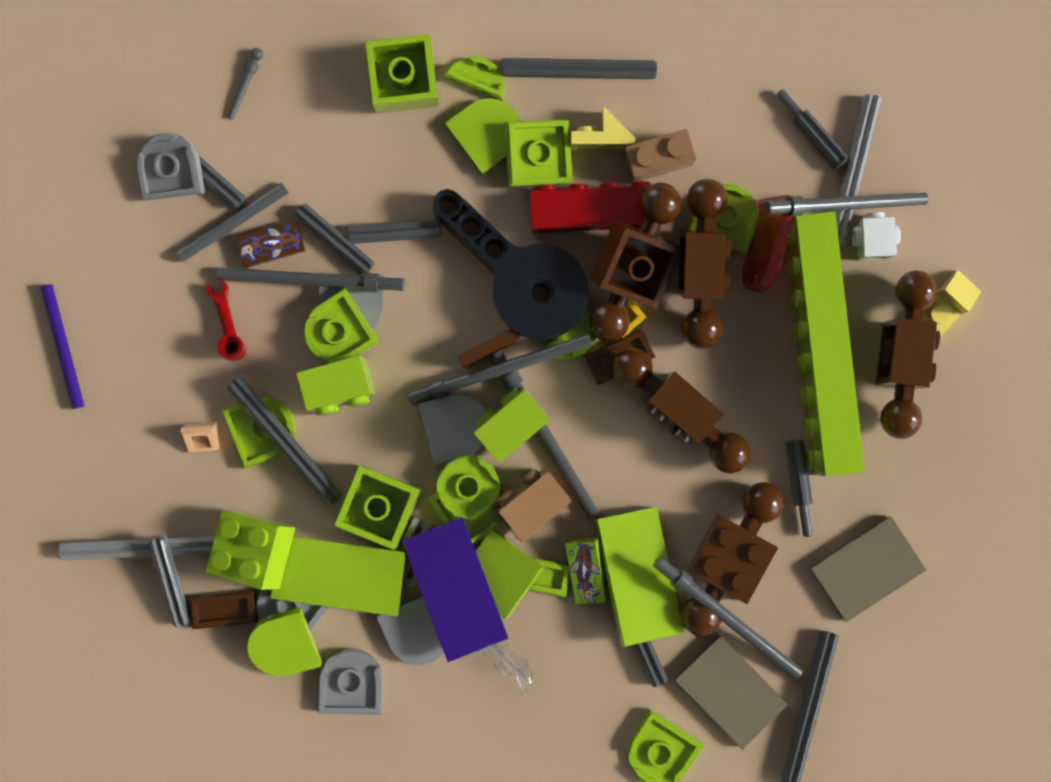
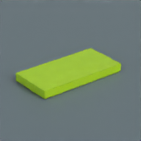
[594,507,684,647]
[271,536,407,616]

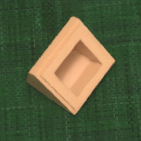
[181,422,219,453]

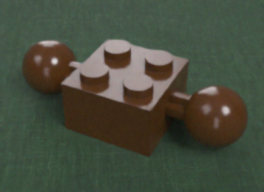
[678,178,731,349]
[589,183,683,342]
[875,270,940,439]
[612,348,751,474]
[681,482,784,636]

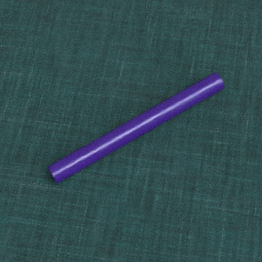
[40,284,85,410]

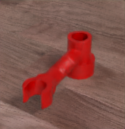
[206,280,246,361]

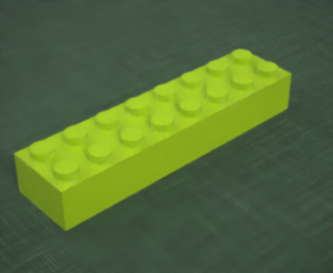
[781,211,865,477]

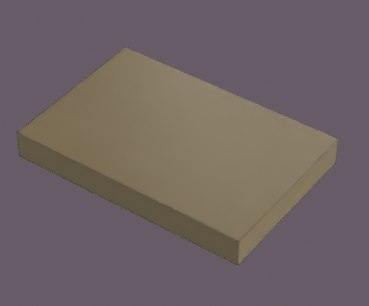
[810,516,926,622]
[674,634,788,750]

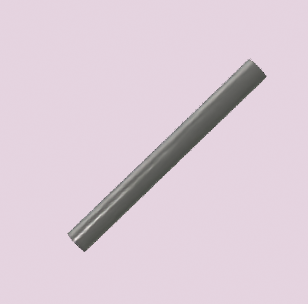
[176,182,289,262]

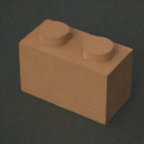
[623,128,696,183]
[493,469,572,542]

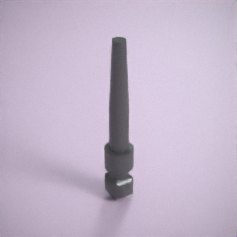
[228,48,263,120]

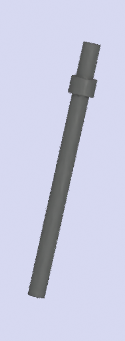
[763,192,929,217]
[216,267,405,293]
[407,334,592,404]
[490,350,600,519]
[653,556,803,679]

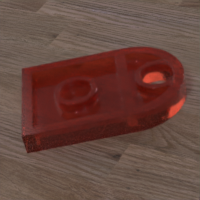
[742,195,795,293]

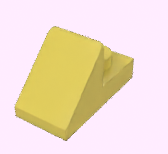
[570,106,635,150]
[923,270,981,337]

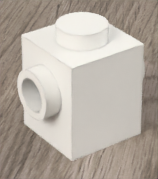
[852,212,901,261]

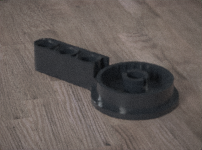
[432,189,589,340]

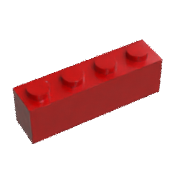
[530,181,651,233]

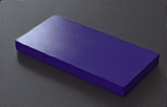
[402,517,509,662]

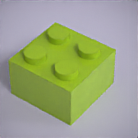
[365,34,439,113]
[296,355,376,416]
[474,388,550,463]
[334,465,422,550]
[206,509,296,590]

